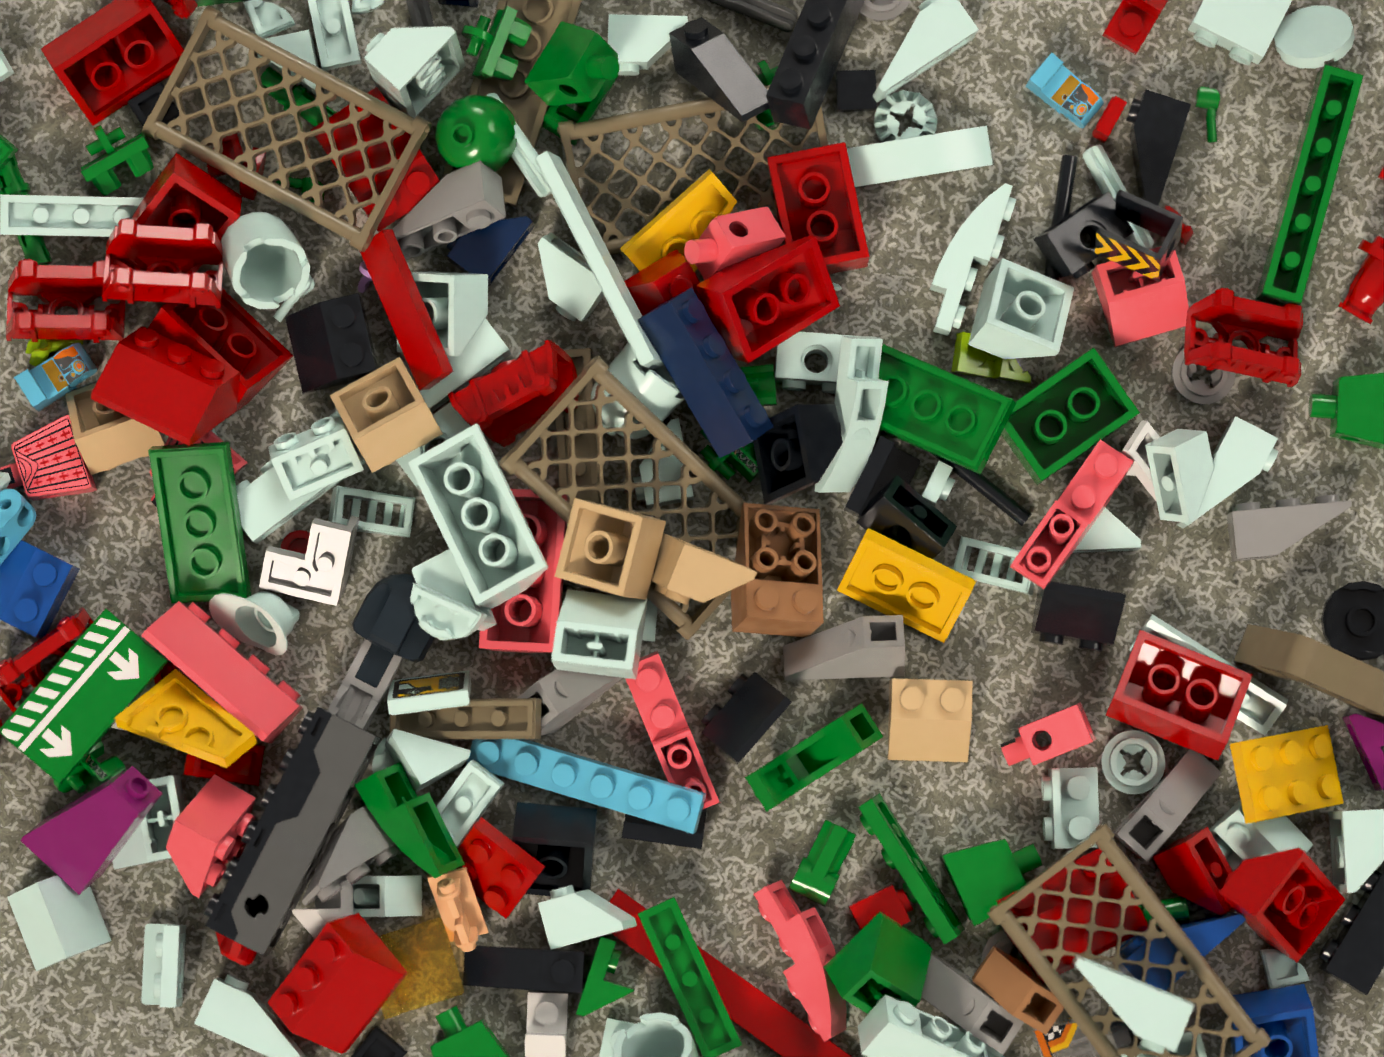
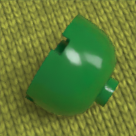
[435,95,517,171]

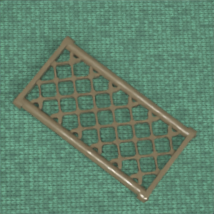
[142,5,432,252]
[557,85,828,255]
[499,355,747,640]
[987,823,1272,1057]

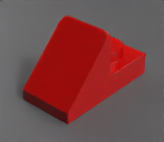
[1102,0,1168,55]
[183,745,265,786]

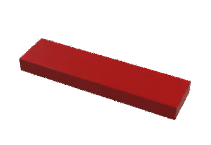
[359,229,453,391]

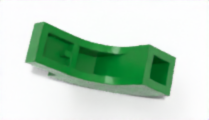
[745,703,883,812]

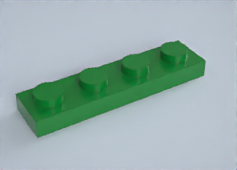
[858,793,965,945]
[638,897,742,1057]

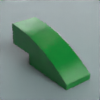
[354,762,465,878]

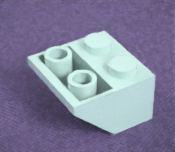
[551,589,648,679]
[112,775,186,870]
[1209,800,1314,871]

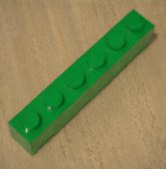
[1255,64,1364,306]

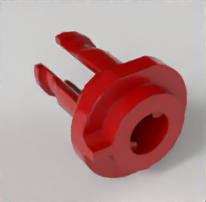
[1338,236,1384,324]

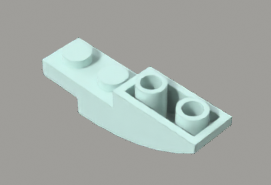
[929,183,1016,336]
[815,336,889,493]

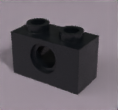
[1034,192,1134,279]
[857,475,957,559]

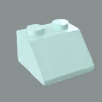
[968,258,1074,359]
[397,271,488,356]
[1328,809,1384,893]

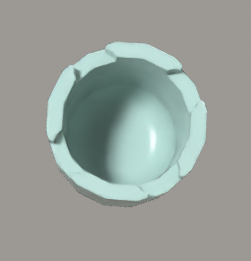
[221,212,310,309]
[591,343,684,439]
[613,1012,699,1057]

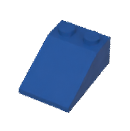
[0,540,80,639]
[1115,912,1246,991]
[1227,984,1319,1057]

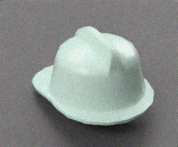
[209,591,300,656]

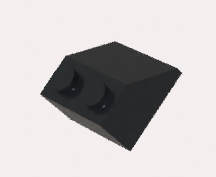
[285,293,378,394]
[753,404,843,504]
[1031,581,1126,652]
[701,672,792,764]
[512,802,597,896]

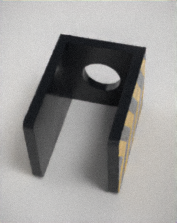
[1095,190,1183,281]

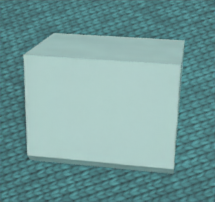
[7,875,112,972]

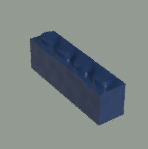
[638,287,774,458]

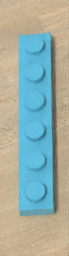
[466,739,707,834]

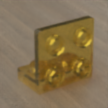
[378,917,465,1019]

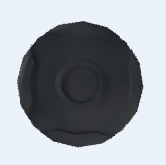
[1321,581,1384,661]

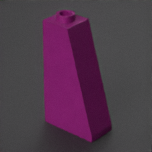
[20,766,163,895]

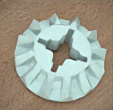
[874,90,937,142]
[1101,730,1165,794]

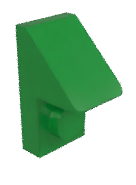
[576,936,635,1017]

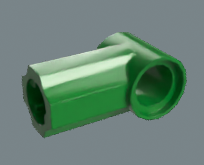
[788,820,856,906]

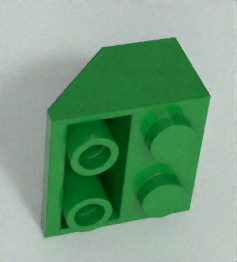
[824,912,932,1014]

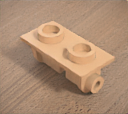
[427,867,489,952]

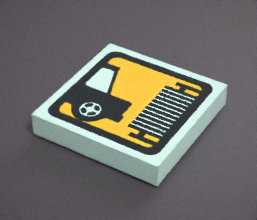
[387,670,471,715]

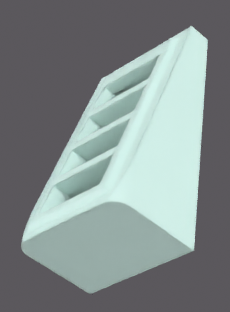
[328,486,415,538]
[953,536,1035,595]

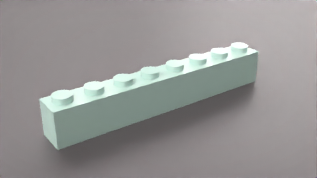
[236,318,511,544]

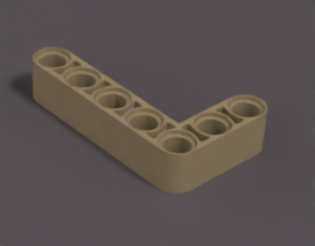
[1233,624,1384,720]

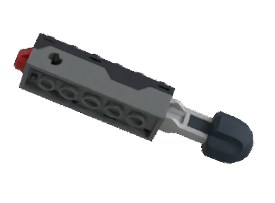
[204,573,435,966]

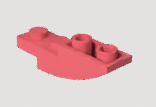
[1010,439,1134,589]
[625,651,720,810]
[754,880,847,1042]

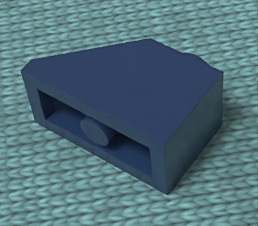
[446,216,534,288]

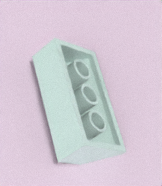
[364,26,466,118]
[408,423,548,609]

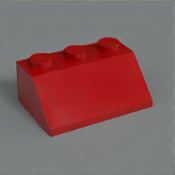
[41,0,184,126]
[148,288,294,418]
[91,326,240,446]
[1106,630,1253,761]
[1219,847,1346,963]
[997,848,1148,984]
[267,913,408,1054]

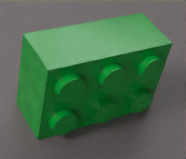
[1001,347,1140,485]

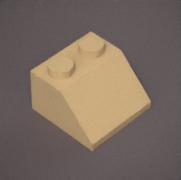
[330,357,443,473]
[65,382,165,475]
[554,498,666,600]
[651,533,757,605]
[888,678,973,762]

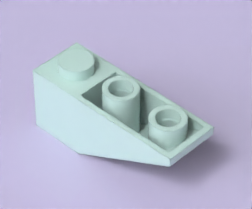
[858,995,988,1057]

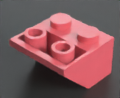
[1091,246,1189,348]
[166,774,256,898]

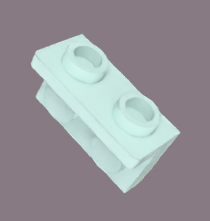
[268,417,364,501]
[1041,767,1100,849]
[141,923,186,1008]

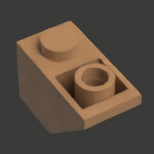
[972,945,1064,1035]

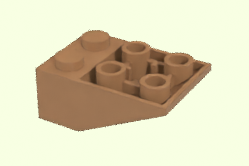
[731,503,824,637]

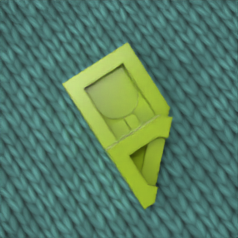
[951,332,1031,383]

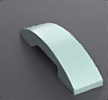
[847,126,993,187]

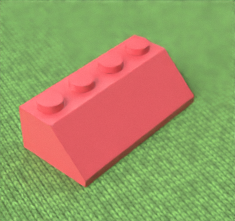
[479,489,568,653]
[141,601,303,744]

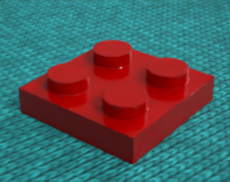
[457,817,545,919]

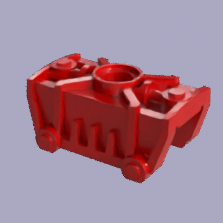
[102,218,224,308]
[6,259,126,343]
[1184,288,1303,387]
[448,339,579,447]
[0,607,94,713]

